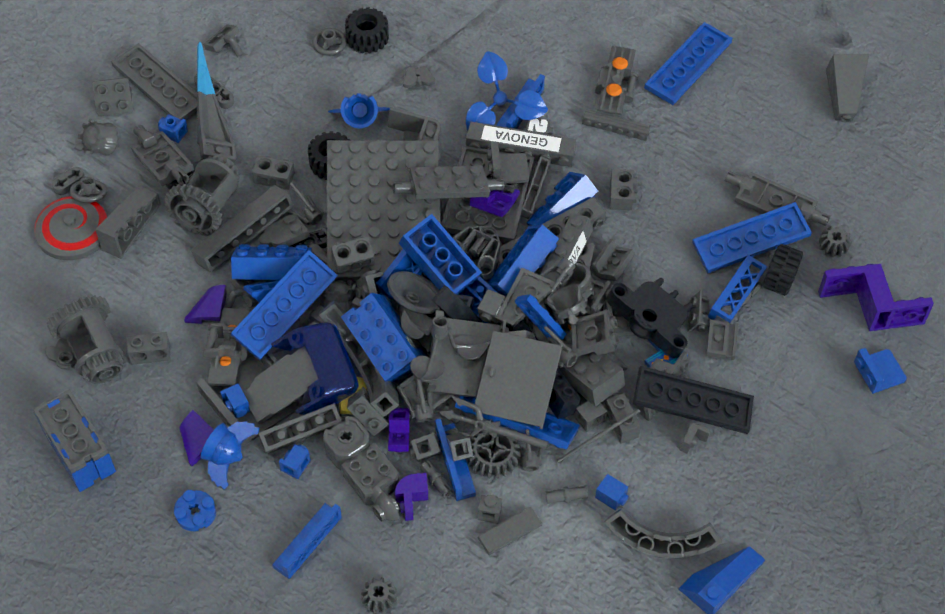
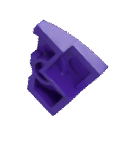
[469,189,520,217]
[184,285,227,324]
[179,410,214,466]

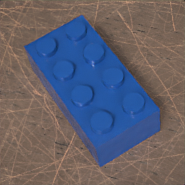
[399,214,482,295]
[487,224,559,297]
[231,244,312,280]

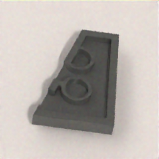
[495,268,555,328]

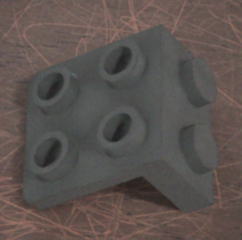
[487,142,529,184]

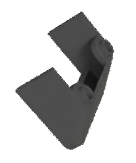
[388,107,441,141]

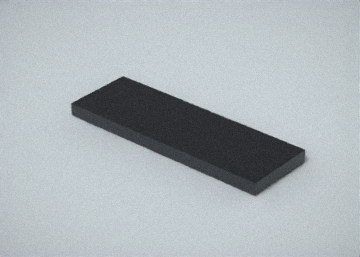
[633,366,754,434]

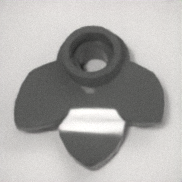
[45,338,76,369]

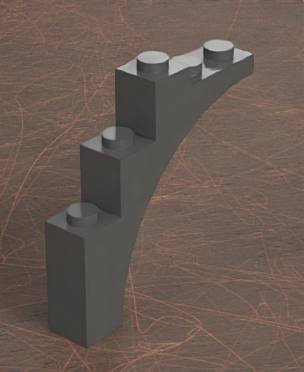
[319,301,399,417]

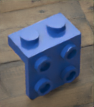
[854,348,907,394]

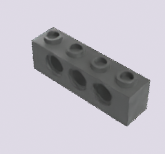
[259,403,342,454]

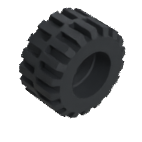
[345,7,389,54]
[308,131,351,180]
[763,244,803,296]

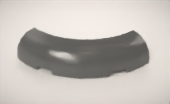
[604,507,722,558]

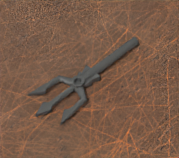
[439,395,549,449]

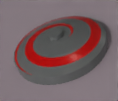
[34,196,108,261]

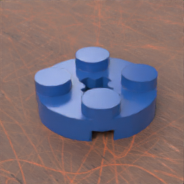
[174,490,216,531]

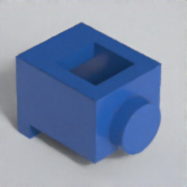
[158,114,188,143]
[220,384,250,418]
[279,444,310,479]

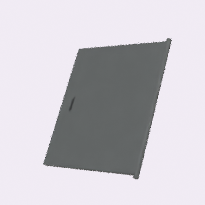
[473,331,563,429]

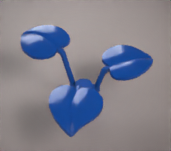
[466,51,548,131]

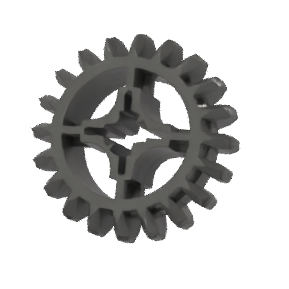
[467,431,521,479]

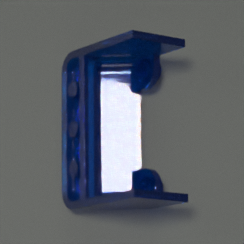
[271,322,359,415]

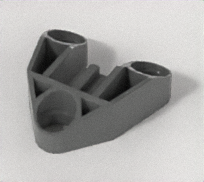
[452,226,500,281]

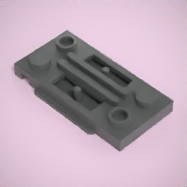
[242,346,324,424]

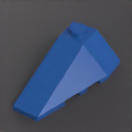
[527,172,598,226]
[679,546,765,614]

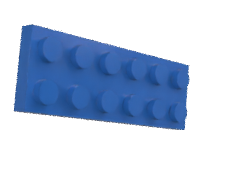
[644,22,733,105]
[692,202,812,274]
[230,250,338,361]
[455,396,580,450]

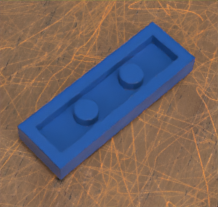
[514,294,566,340]

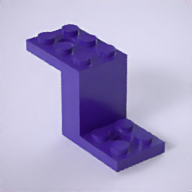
[818,264,934,331]

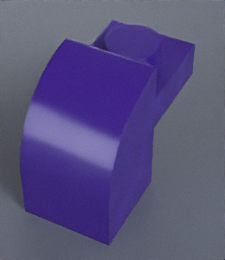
[388,408,410,452]
[395,473,428,521]

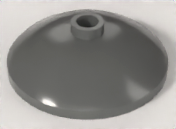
[387,271,440,314]

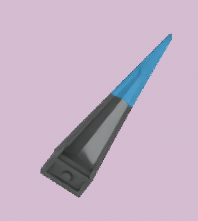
[197,42,237,163]

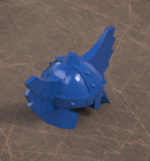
[328,93,390,129]
[201,421,260,490]

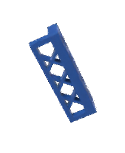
[496,74,545,129]
[376,249,423,300]
[708,255,768,323]
[435,419,476,501]
[272,503,342,579]

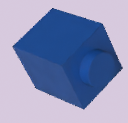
[595,474,629,511]

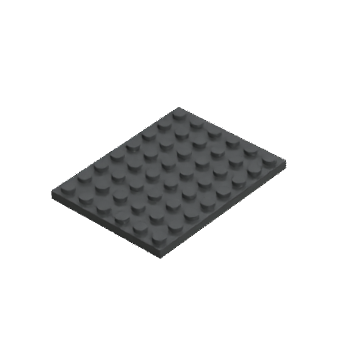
[327,140,440,280]

